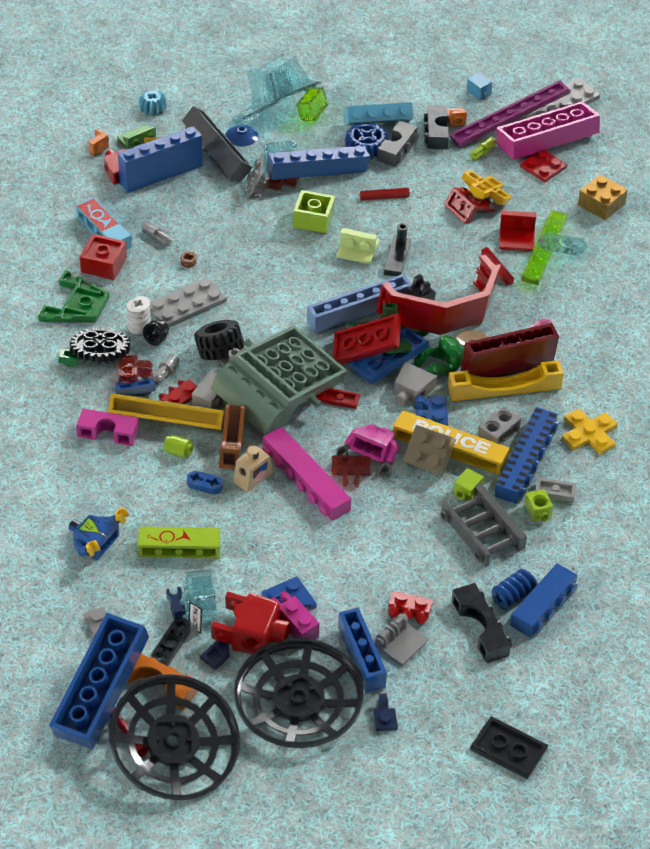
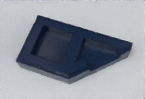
[200,640,230,671]

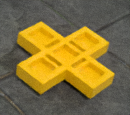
[461,170,512,205]
[561,408,618,455]

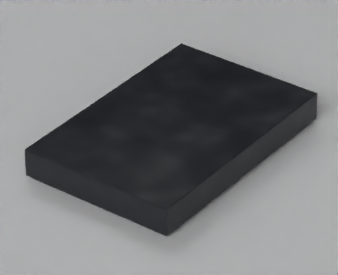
[470,716,549,779]

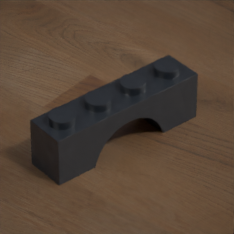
[451,583,512,664]

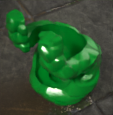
[413,334,464,375]

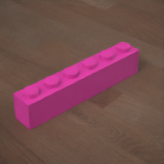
[262,427,352,521]

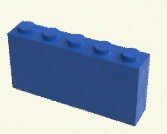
[118,126,203,193]

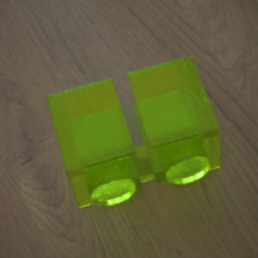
[296,87,328,123]

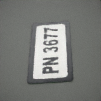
[188,601,202,633]

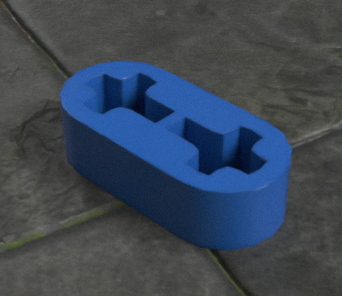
[187,471,223,494]

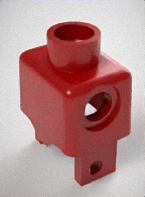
[211,591,291,655]

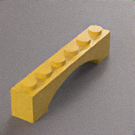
[448,360,564,402]

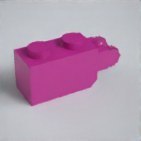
[271,591,320,640]

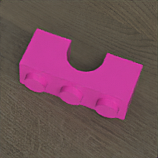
[76,409,139,446]

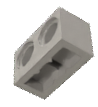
[478,406,521,445]

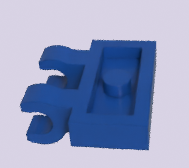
[414,396,448,426]

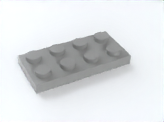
[150,277,227,327]

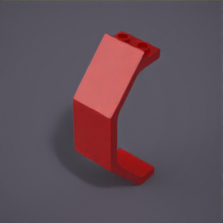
[376,254,501,335]

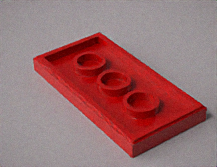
[332,313,401,365]

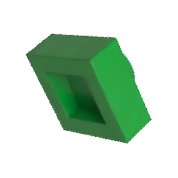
[58,348,78,366]

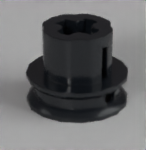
[143,321,169,346]

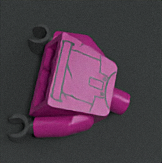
[337,424,398,478]

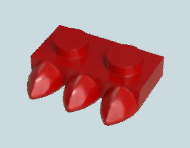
[159,379,198,404]
[388,591,433,624]

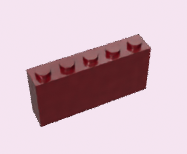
[460,323,559,377]

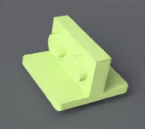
[337,228,379,264]

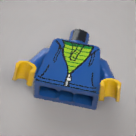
[68,508,129,561]

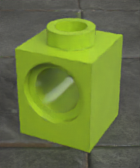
[453,468,484,501]
[524,489,553,522]

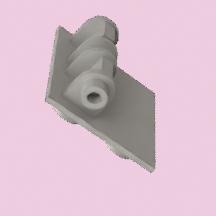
[245,154,265,199]
[373,614,429,665]

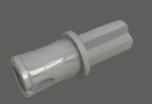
[141,221,172,246]
[152,353,179,383]

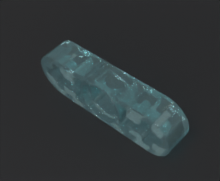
[538,232,587,256]

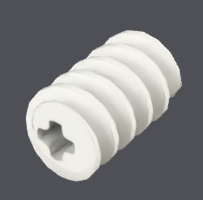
[127,296,151,335]

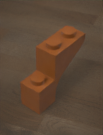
[219,404,245,469]

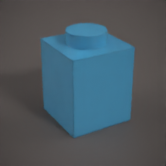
[466,72,493,100]

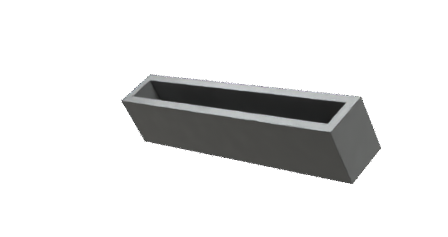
[182,105,253,182]

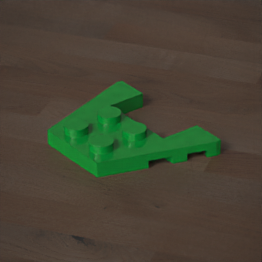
[38,270,110,322]

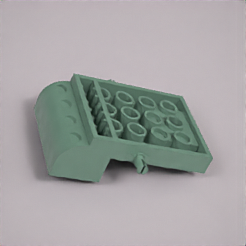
[211,325,347,436]

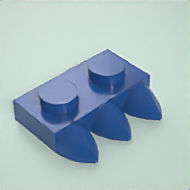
[115,377,156,396]

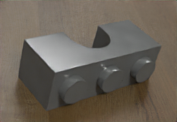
[377,120,419,167]

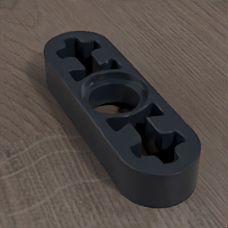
[151,618,191,666]

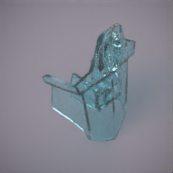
[232,54,323,126]

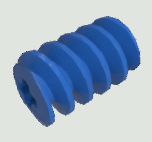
[491,568,538,610]

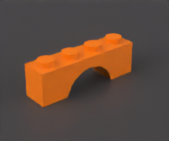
[127,653,198,710]

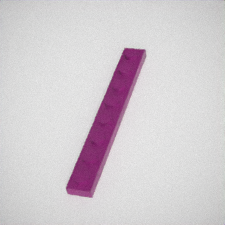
[450,80,569,148]

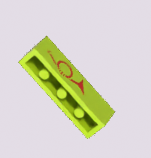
[138,526,221,559]

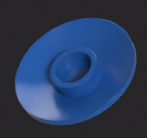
[225,125,259,146]

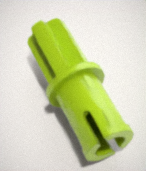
[469,137,497,160]

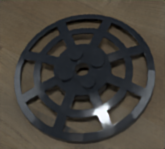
[234,638,364,748]
[109,674,240,800]

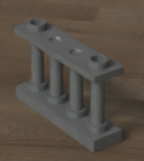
[440,484,527,567]

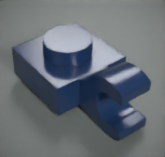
[166,587,186,620]
[373,693,398,732]

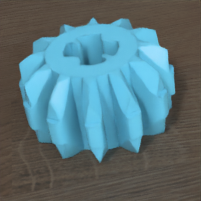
[139,90,167,116]

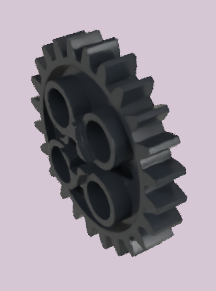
[70,327,130,364]

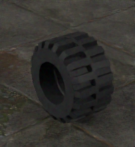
[194,320,244,360]

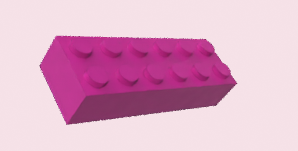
[496,102,600,160]

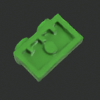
[117,125,156,150]

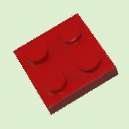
[520,150,568,183]

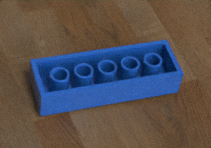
[49,613,149,750]

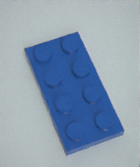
[348,327,430,385]

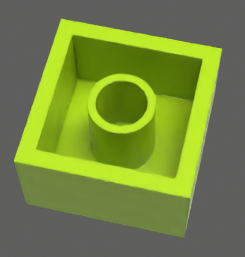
[293,190,335,233]

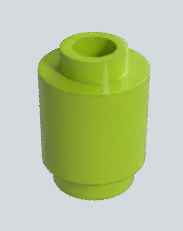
[163,435,194,458]

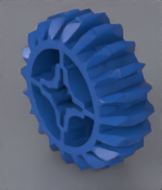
[345,122,390,159]

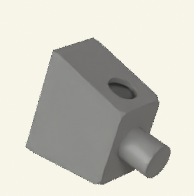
[394,362,437,405]

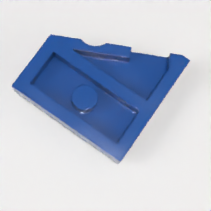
[261,576,317,609]

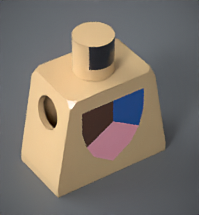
[233,446,273,493]

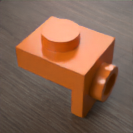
[448,108,467,127]
[88,128,109,156]

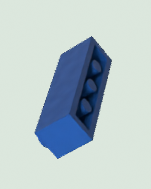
[510,563,578,638]
[338,607,387,693]

